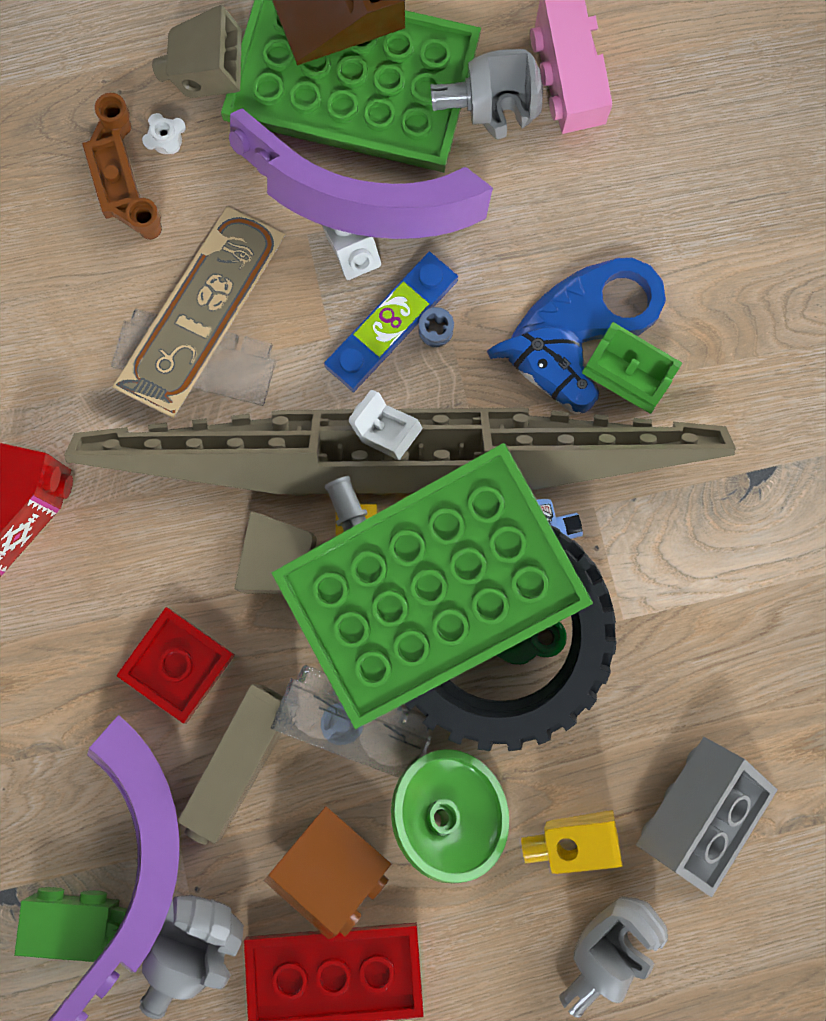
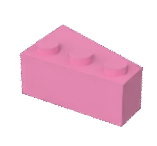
[530,0,613,134]

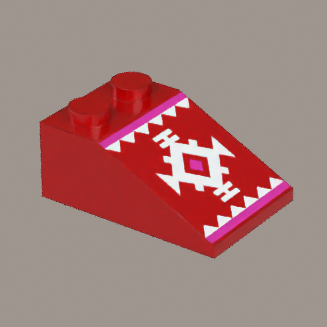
[0,443,73,577]

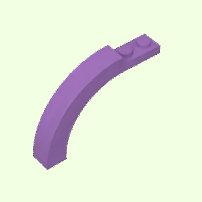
[229,108,493,239]
[48,715,179,1021]

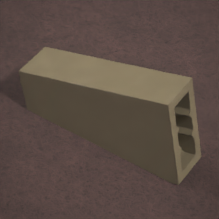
[178,684,298,845]

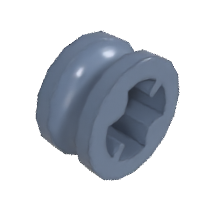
[419,307,454,347]

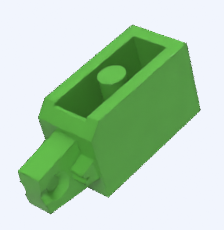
[14,887,127,962]

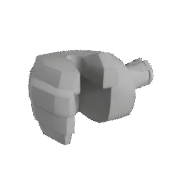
[430,49,543,140]
[140,895,244,1019]
[559,896,668,1018]

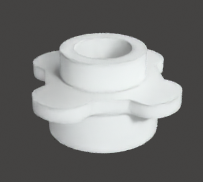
[142,113,186,154]

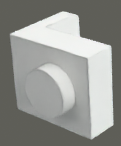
[323,225,381,280]
[349,390,423,460]

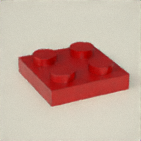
[116,607,235,724]

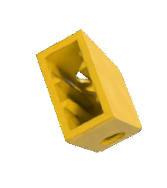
[521,810,623,874]

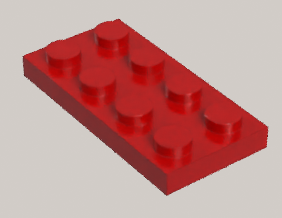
[244,922,424,1021]

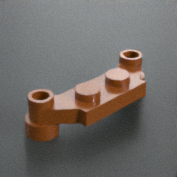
[82,93,162,240]

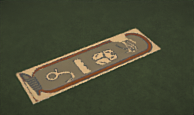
[112,206,286,418]

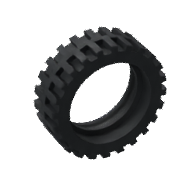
[405,525,617,751]

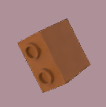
[263,806,391,939]

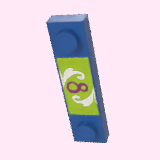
[324,251,458,393]

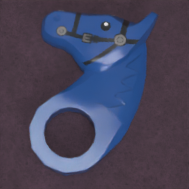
[487,257,666,414]

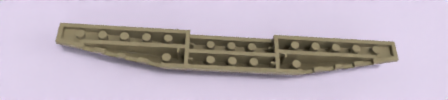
[64,408,736,496]

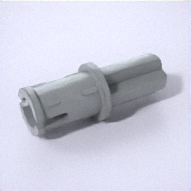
[325,476,368,532]

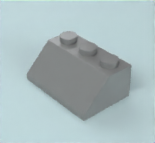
[636,737,778,897]

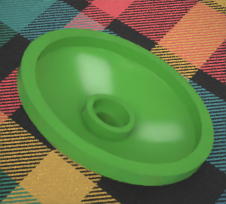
[391,749,509,884]

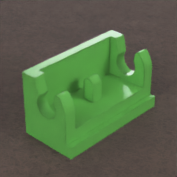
[582,322,682,414]

